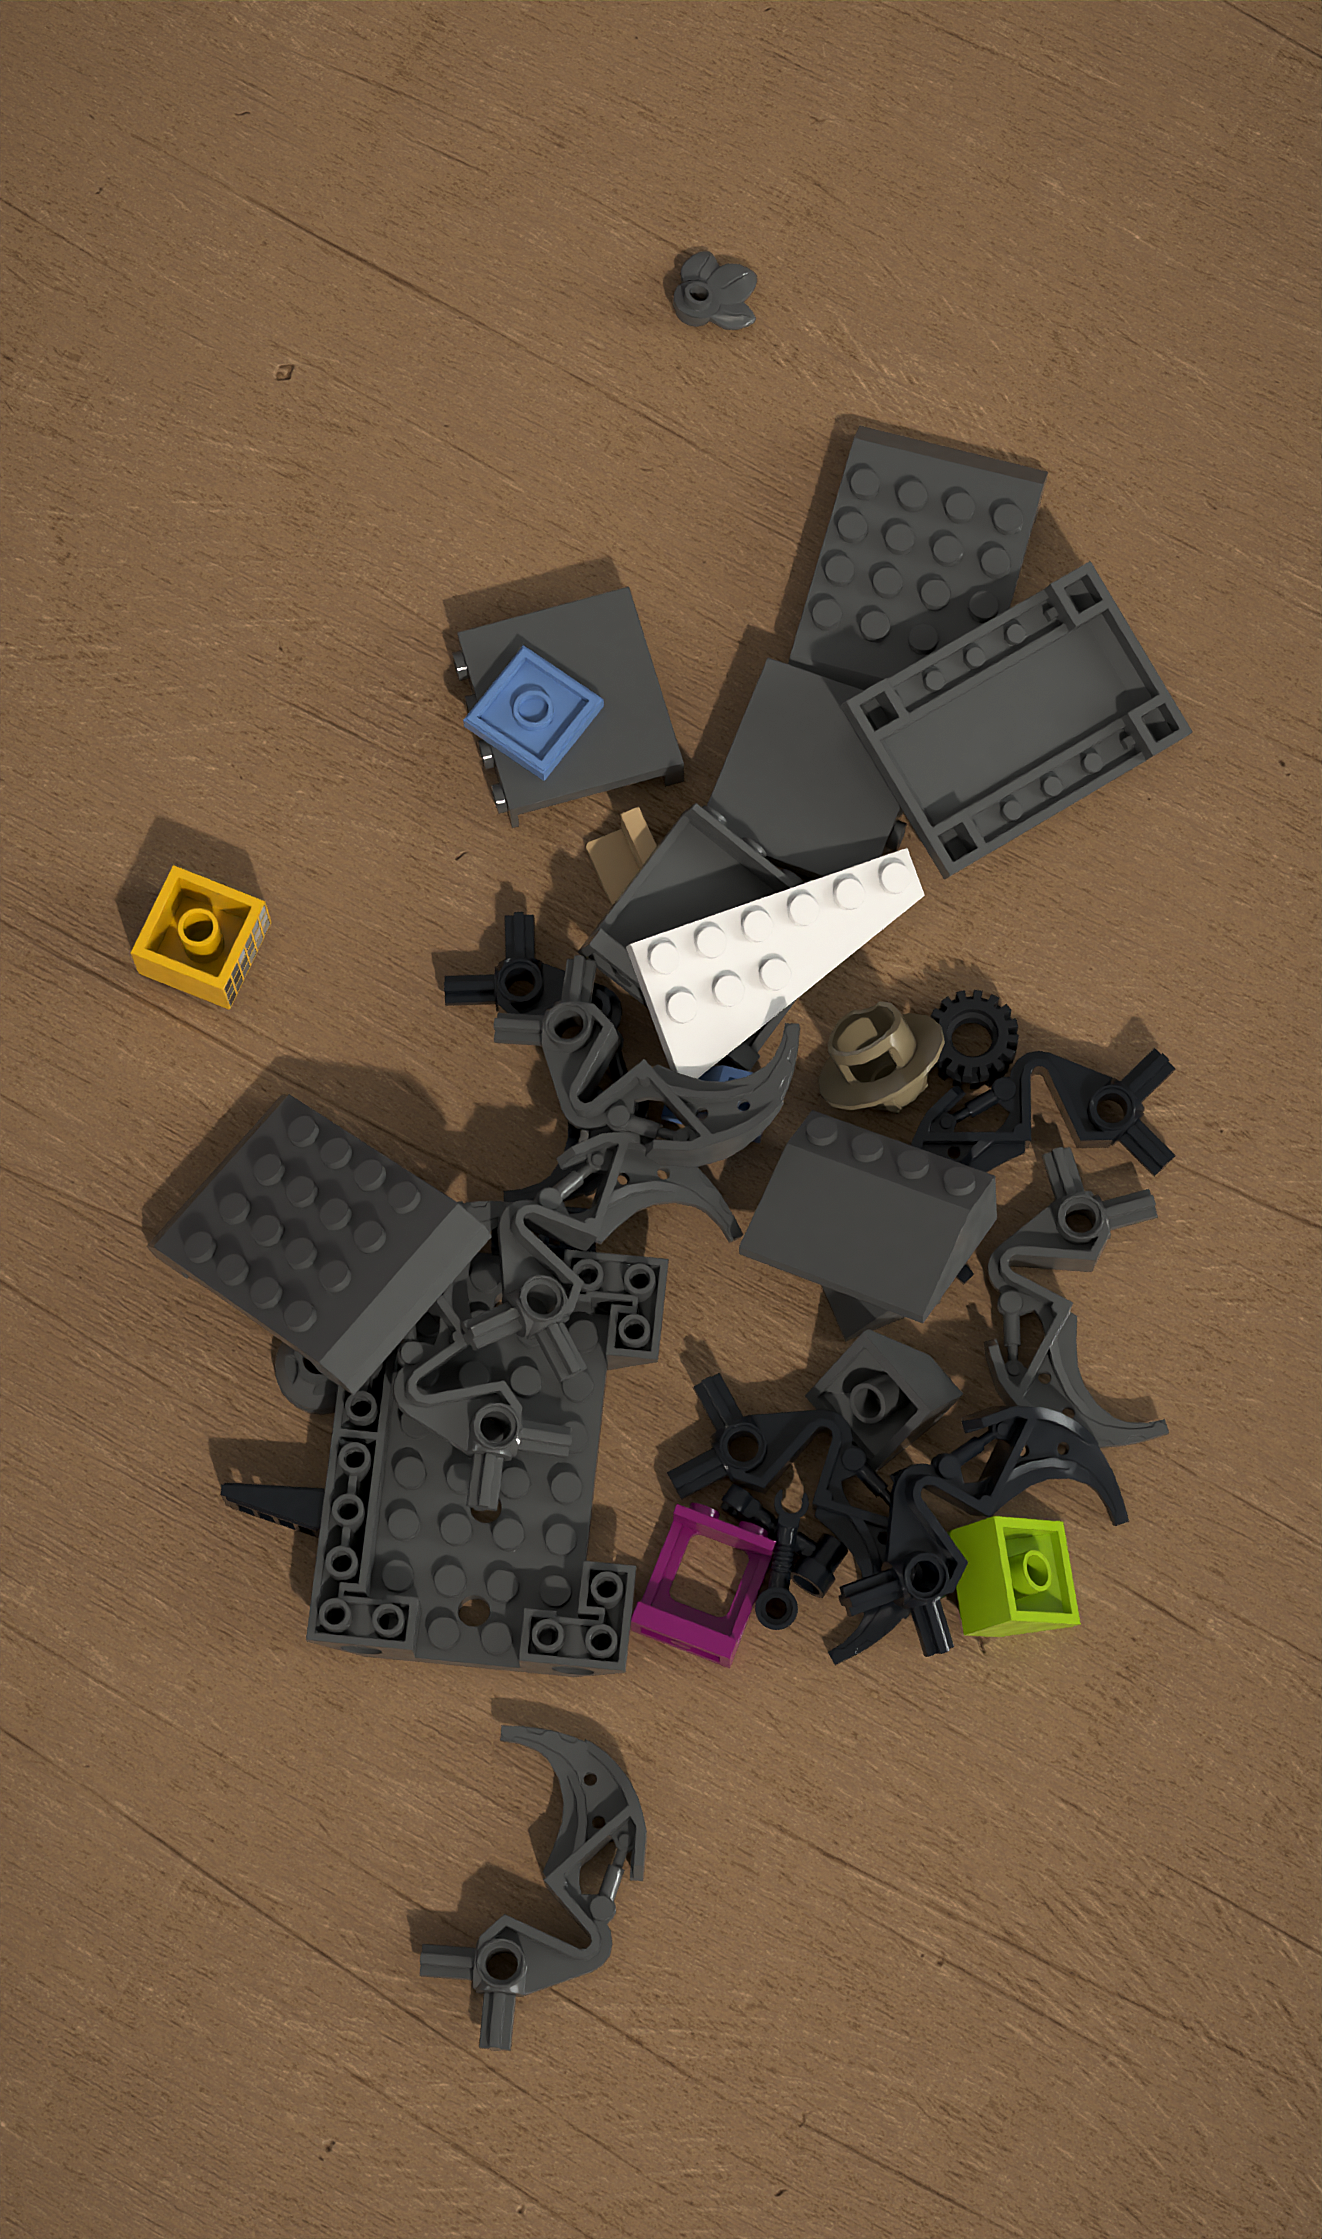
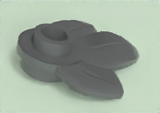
[672,251,757,330]

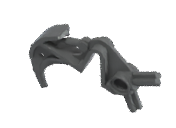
[493,955,800,1167]
[461,1132,743,1382]
[984,1147,1169,1448]
[393,1201,572,1511]
[420,1725,647,2051]

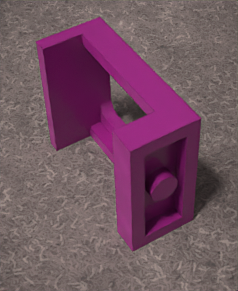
[631,1502,776,1669]

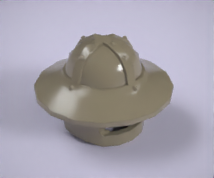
[818,1001,945,1114]

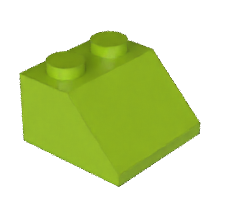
[947,1516,1081,1637]

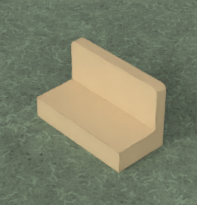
[586,807,657,906]

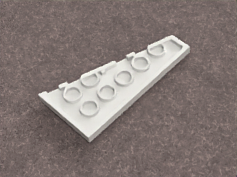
[626,848,925,1079]

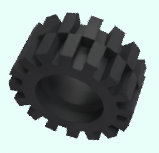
[931,990,1019,1089]

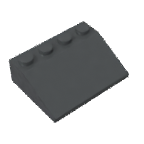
[739,1110,997,1323]

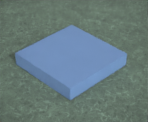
[463,645,604,781]

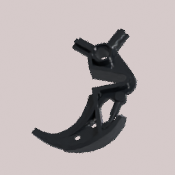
[444,912,649,1202]
[911,1048,1176,1285]
[667,1373,923,1666]
[838,1406,1129,1657]

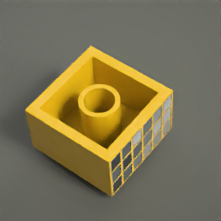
[130,865,272,1010]

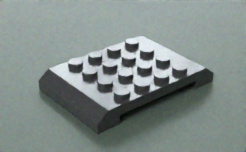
[788,426,1048,691]
[841,561,1193,880]
[146,1094,492,1396]

